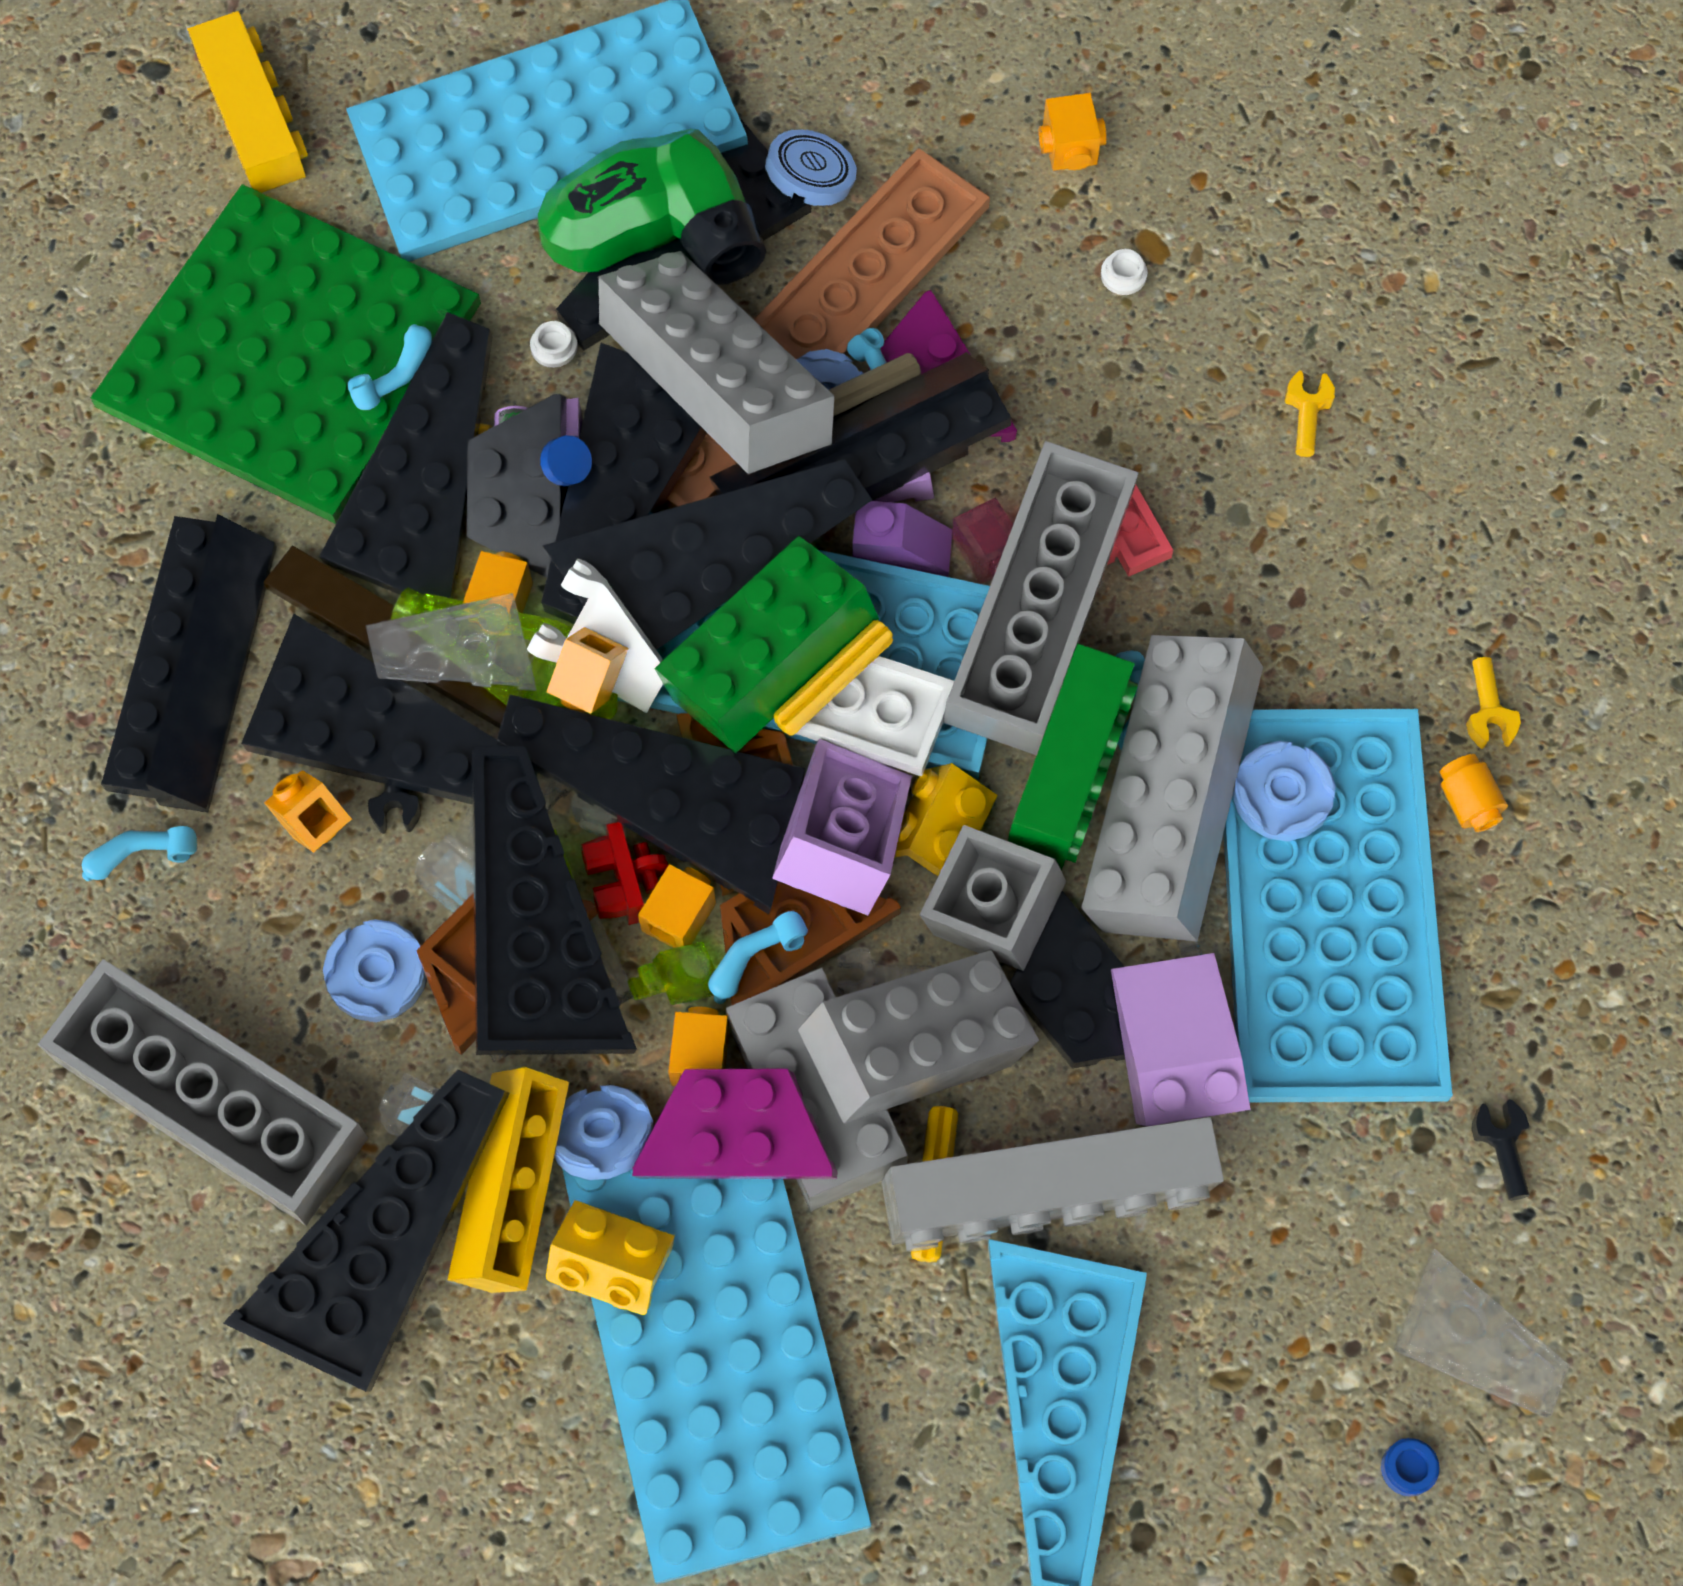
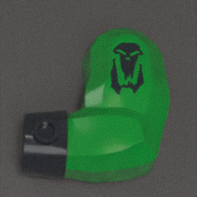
[538,128,766,285]

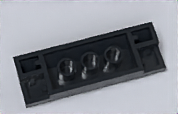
[709,352,1011,501]
[101,514,277,813]

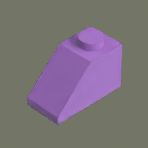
[853,501,952,577]

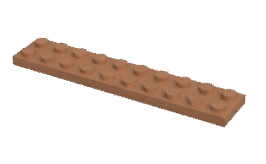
[664,148,990,509]

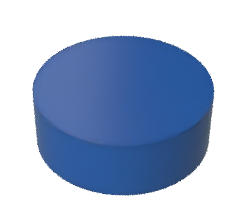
[540,435,592,486]
[1381,1438,1440,1497]

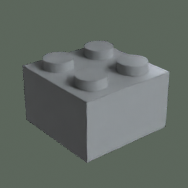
[919,825,1066,971]

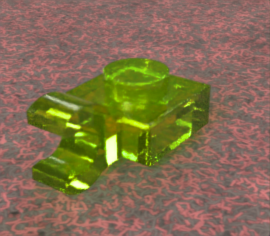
[627,942,715,1006]

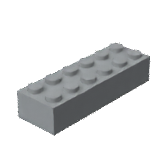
[599,251,834,474]
[943,441,1139,755]
[1081,635,1263,942]
[38,959,368,1226]
[881,1117,1224,1252]

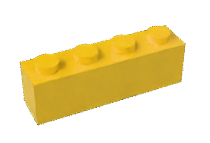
[187,11,308,193]
[447,1067,569,1293]

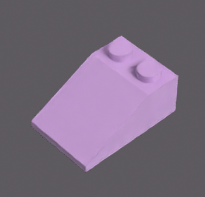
[772,739,912,916]
[1111,953,1250,1126]

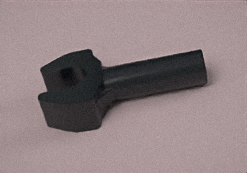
[368,784,421,834]
[1471,1099,1529,1201]

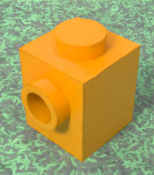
[1038,93,1107,171]
[264,770,352,853]

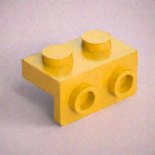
[894,763,998,876]
[546,1200,675,1315]

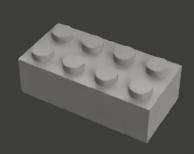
[798,950,1039,1123]
[726,968,908,1212]

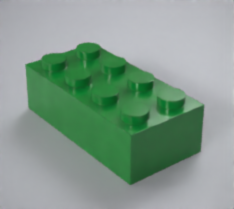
[654,536,879,753]
[1007,643,1138,871]

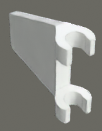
[527,559,663,713]

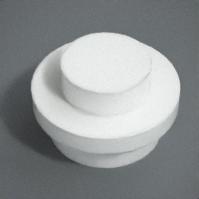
[1101,249,1148,295]
[530,321,578,368]

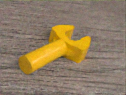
[1284,370,1335,457]
[1466,657,1521,749]

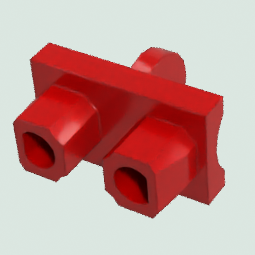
[581,822,669,925]

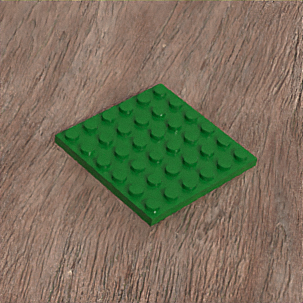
[90,184,481,524]

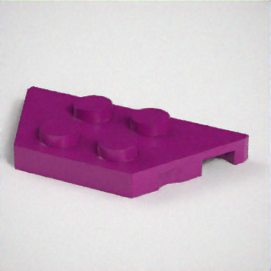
[868,290,1017,442]
[632,1069,838,1179]

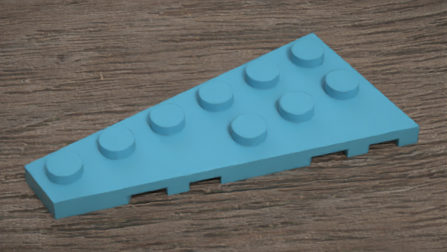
[988,1239,1147,1586]

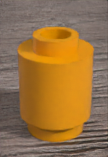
[1439,754,1508,832]

